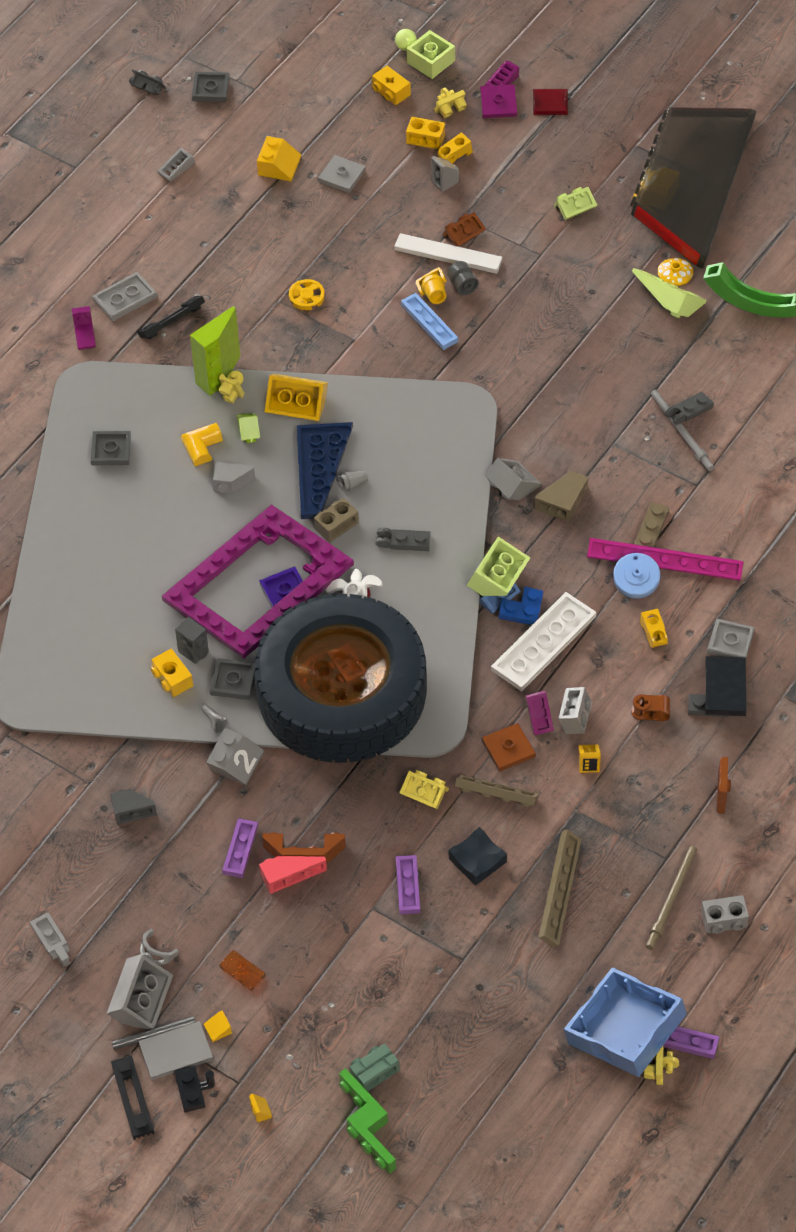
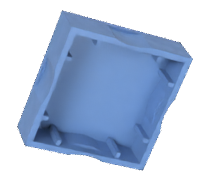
[564,967,687,1077]

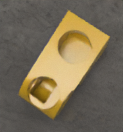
[438,132,473,164]
[639,608,668,648]

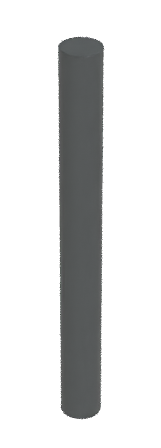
[112,1016,195,1050]

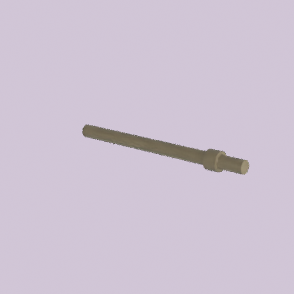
[646,846,697,950]

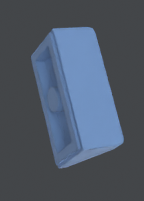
[479,583,521,614]

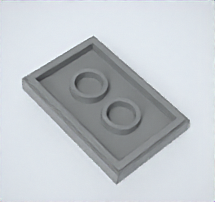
[92,272,158,322]
[139,1021,213,1080]

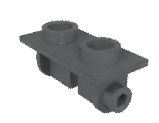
[129,69,166,95]

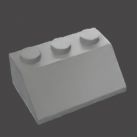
[107,954,173,1030]

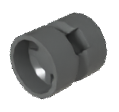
[447,261,479,295]

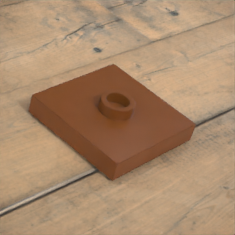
[482,723,536,772]
[717,757,731,814]

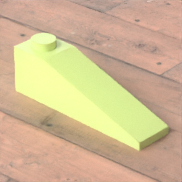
[632,268,707,318]

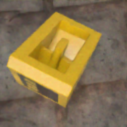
[578,744,601,773]

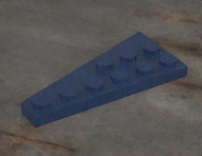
[297,422,353,520]

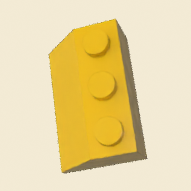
[264,374,328,421]

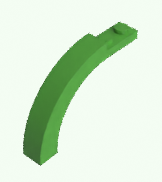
[703,262,796,318]

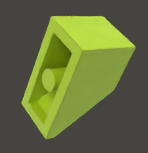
[237,412,260,443]

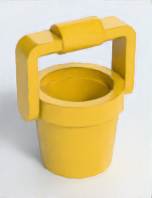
[416,268,447,304]

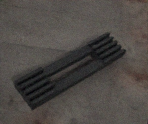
[137,296,205,339]
[111,1055,155,1140]

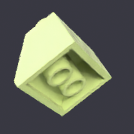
[467,537,530,596]

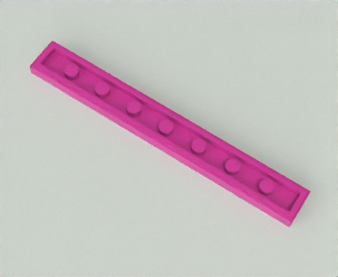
[587,538,744,581]

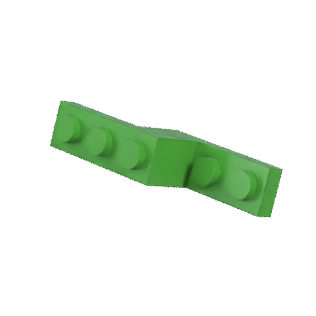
[339,1068,396,1174]

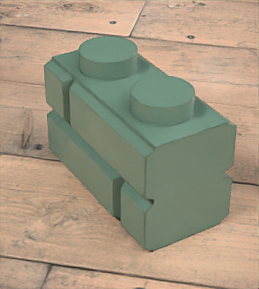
[349,1044,400,1092]

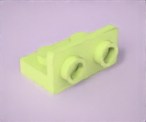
[554,187,597,220]

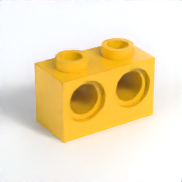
[406,117,445,150]

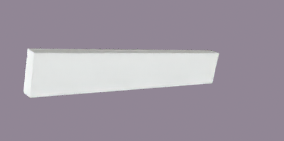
[394,233,502,274]

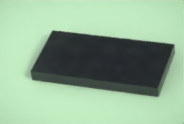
[705,656,746,716]

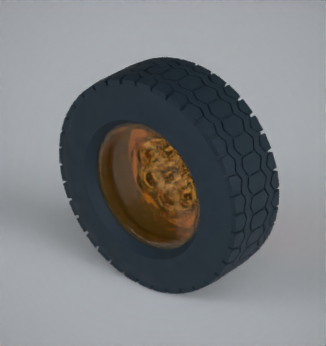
[254,594,427,763]

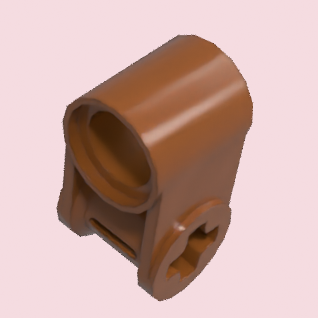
[631,694,670,722]

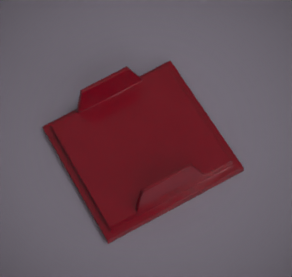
[533,89,568,115]

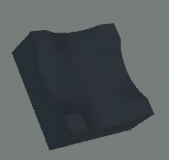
[448,827,507,886]

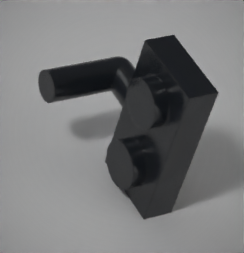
[174,1066,215,1113]

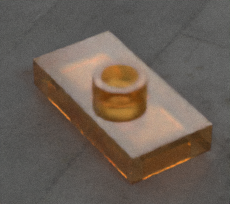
[219,950,266,991]

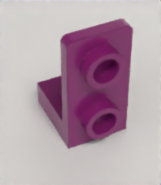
[72,306,96,350]

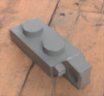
[30,913,71,967]

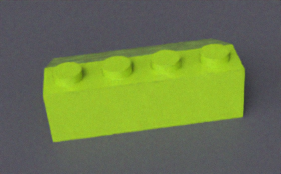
[190,306,241,396]

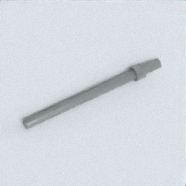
[651,390,714,471]

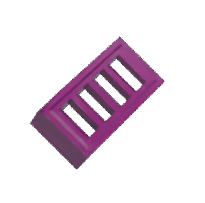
[484,60,519,86]

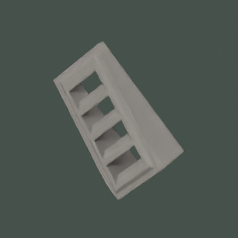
[157,147,195,182]

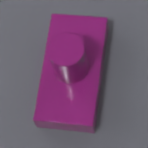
[525,691,554,735]

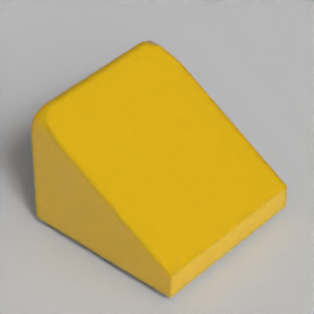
[203,1011,232,1042]
[249,1093,272,1123]

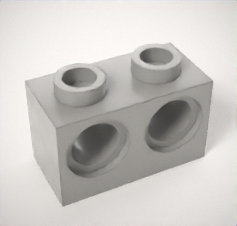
[558,687,592,734]
[701,895,749,934]

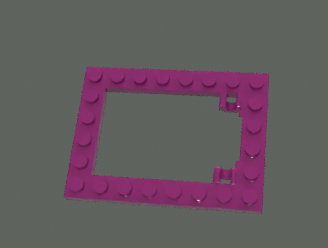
[162,504,354,659]

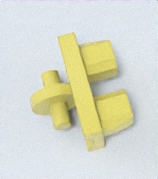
[434,88,467,118]
[219,371,245,404]
[644,1046,679,1085]

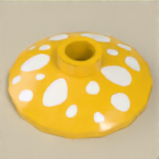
[658,258,694,286]

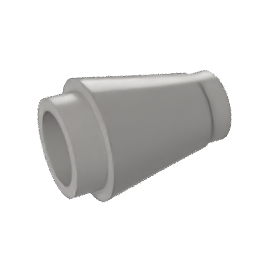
[338,470,368,491]

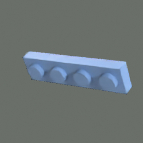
[401,293,458,350]

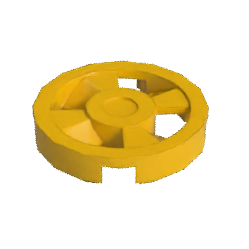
[289,279,325,310]

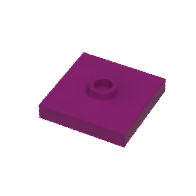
[480,84,517,118]

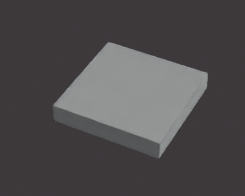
[707,619,755,659]

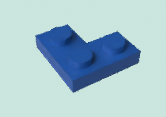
[498,587,543,625]

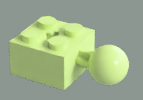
[395,29,455,79]

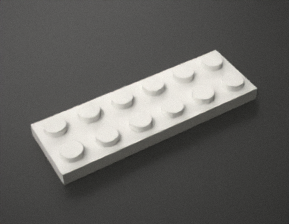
[491,592,596,692]

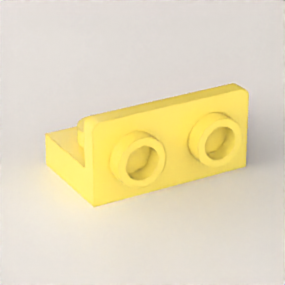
[400,770,449,809]

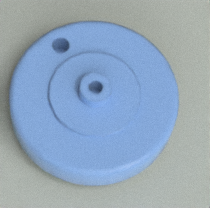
[613,553,660,599]

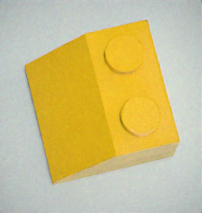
[257,136,301,182]

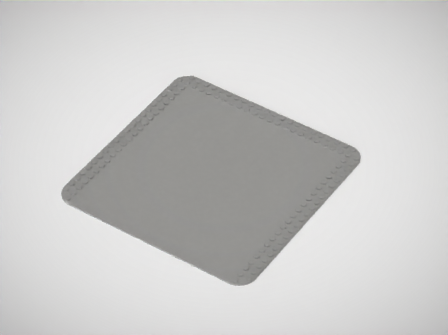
[0,361,497,758]

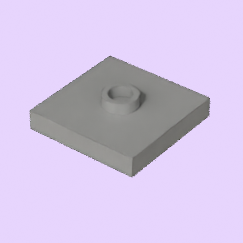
[318,155,366,193]

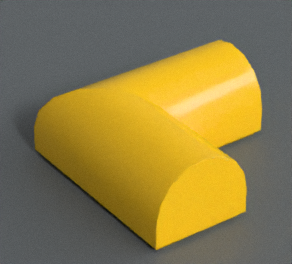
[181,423,223,467]

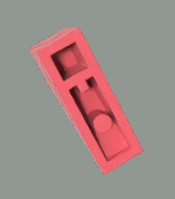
[259,856,327,894]

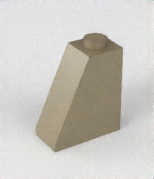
[535,471,588,522]

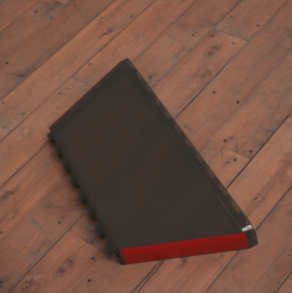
[630,107,757,268]

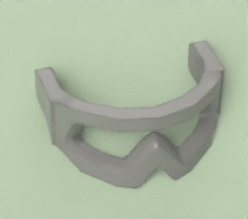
[140,929,179,966]

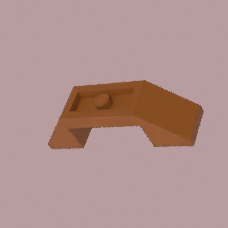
[262,832,346,864]

